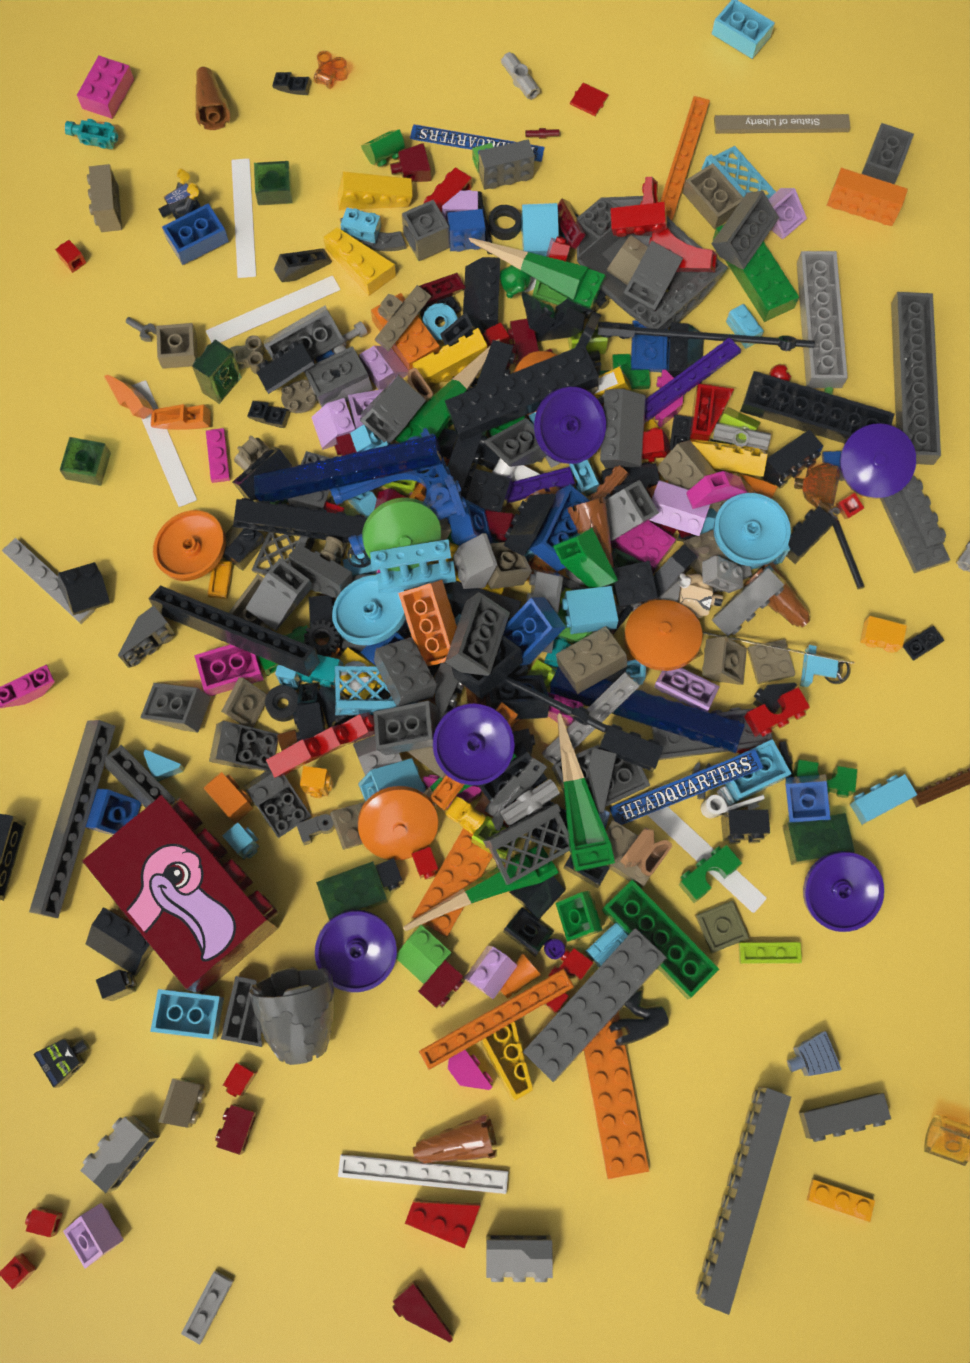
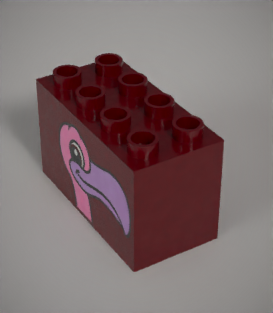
[82,795,279,994]

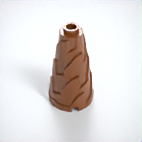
[195,66,230,130]
[567,497,614,568]
[743,562,810,628]
[413,1114,497,1164]

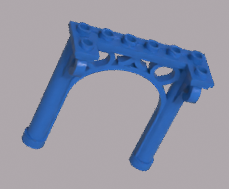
[330,428,467,556]

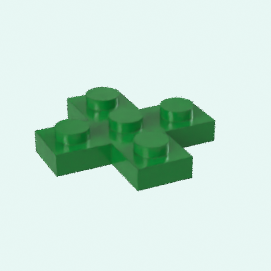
[599,354,650,391]

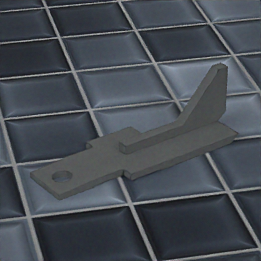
[485,758,547,831]

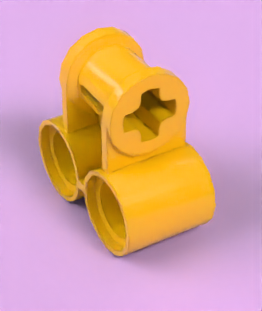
[445,796,486,834]

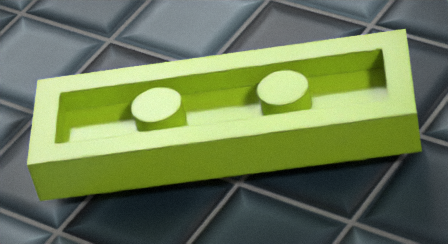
[738,942,802,964]

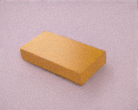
[207,561,233,599]

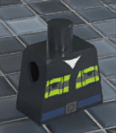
[33,1038,89,1088]

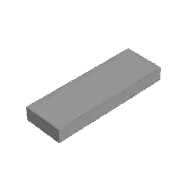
[181,1270,234,1345]

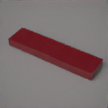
[557,198,586,249]

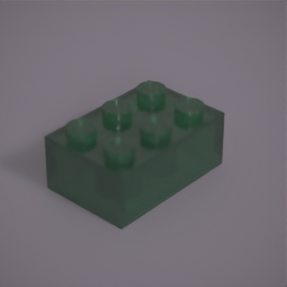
[192,339,241,404]
[782,813,855,865]
[316,861,388,920]

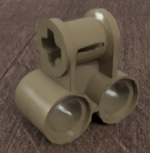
[229,335,265,374]
[234,435,270,471]
[320,537,348,565]

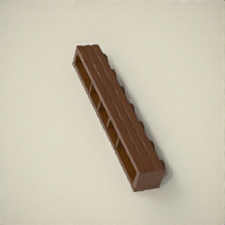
[912,768,970,808]

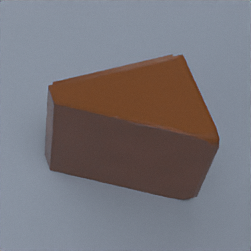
[277,730,297,751]

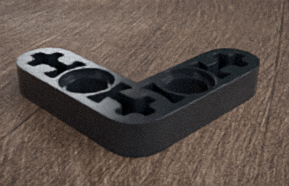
[575,311,601,348]

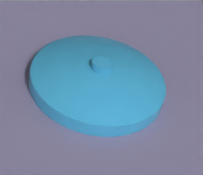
[713,493,791,567]
[332,575,406,645]

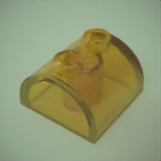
[924,1115,970,1166]

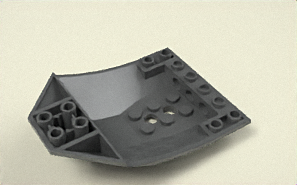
[577,196,728,329]

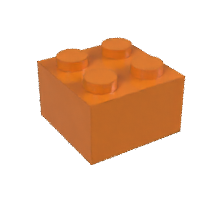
[203,772,254,824]

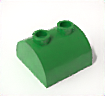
[361,129,405,167]
[555,891,603,942]

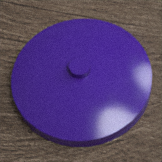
[534,387,606,464]
[840,424,916,499]
[433,704,514,785]
[803,851,884,932]
[315,910,397,992]

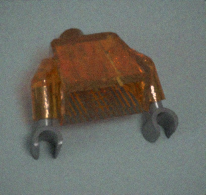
[794,463,844,520]

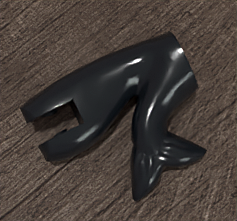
[609,990,669,1046]

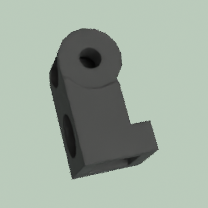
[296,814,335,846]

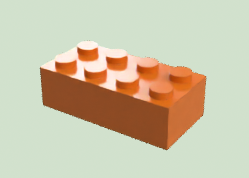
[826,168,908,226]
[371,293,440,371]
[398,580,457,667]

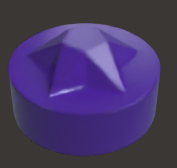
[544,938,565,960]

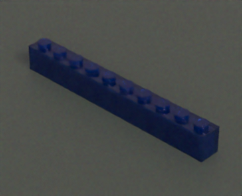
[254,435,442,503]
[550,666,745,753]

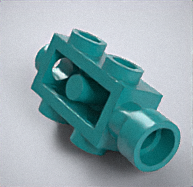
[65,119,119,150]

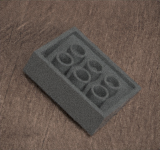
[552,744,650,807]

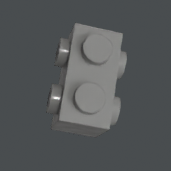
[702,556,743,593]

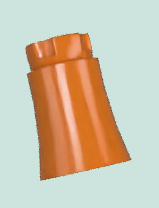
[500,953,541,999]

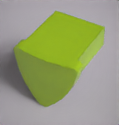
[527,659,557,689]

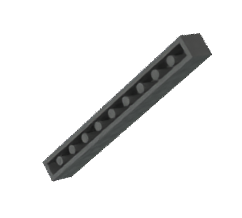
[29,720,116,919]

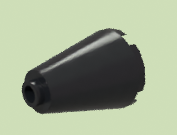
[318,685,357,728]

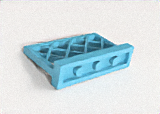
[701,146,776,199]
[335,666,415,715]

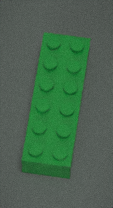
[713,224,799,322]
[602,880,719,999]

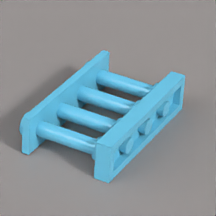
[370,539,456,594]

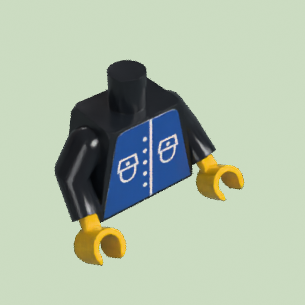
[158,168,201,219]

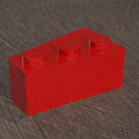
[689,384,734,441]
[642,428,670,463]
[404,1200,480,1249]

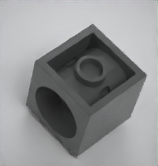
[402,200,450,261]

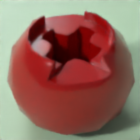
[769,364,792,382]

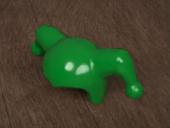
[500,265,531,299]

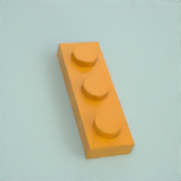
[807,1179,875,1222]

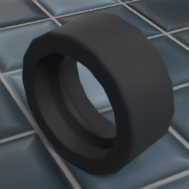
[489,205,521,240]

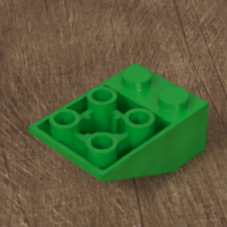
[553,528,618,588]

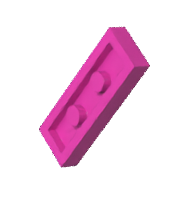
[206,428,230,483]

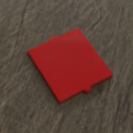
[570,82,609,117]

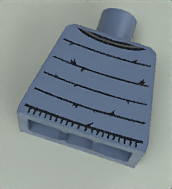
[787,1031,842,1076]

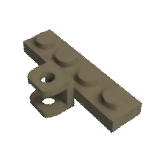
[375,285,431,351]

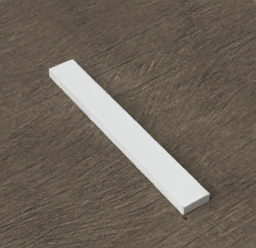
[338,1154,508,1194]

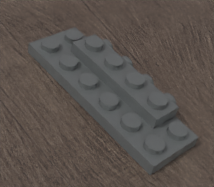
[880,476,950,574]
[651,707,772,760]

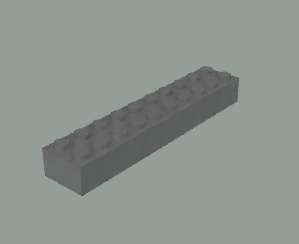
[891,292,941,465]
[695,1087,791,1315]

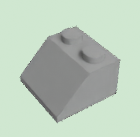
[453,533,497,589]
[353,736,402,776]

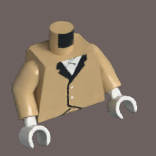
[677,573,723,619]

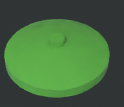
[362,498,441,571]

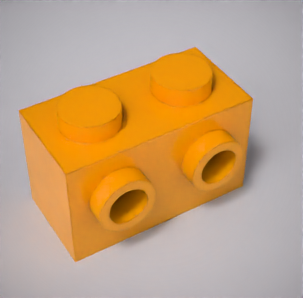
[860,616,907,653]
[300,766,333,798]

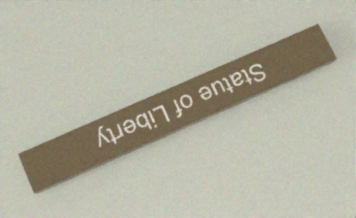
[714,114,850,134]

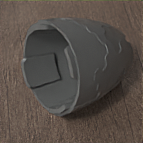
[249,967,334,1065]

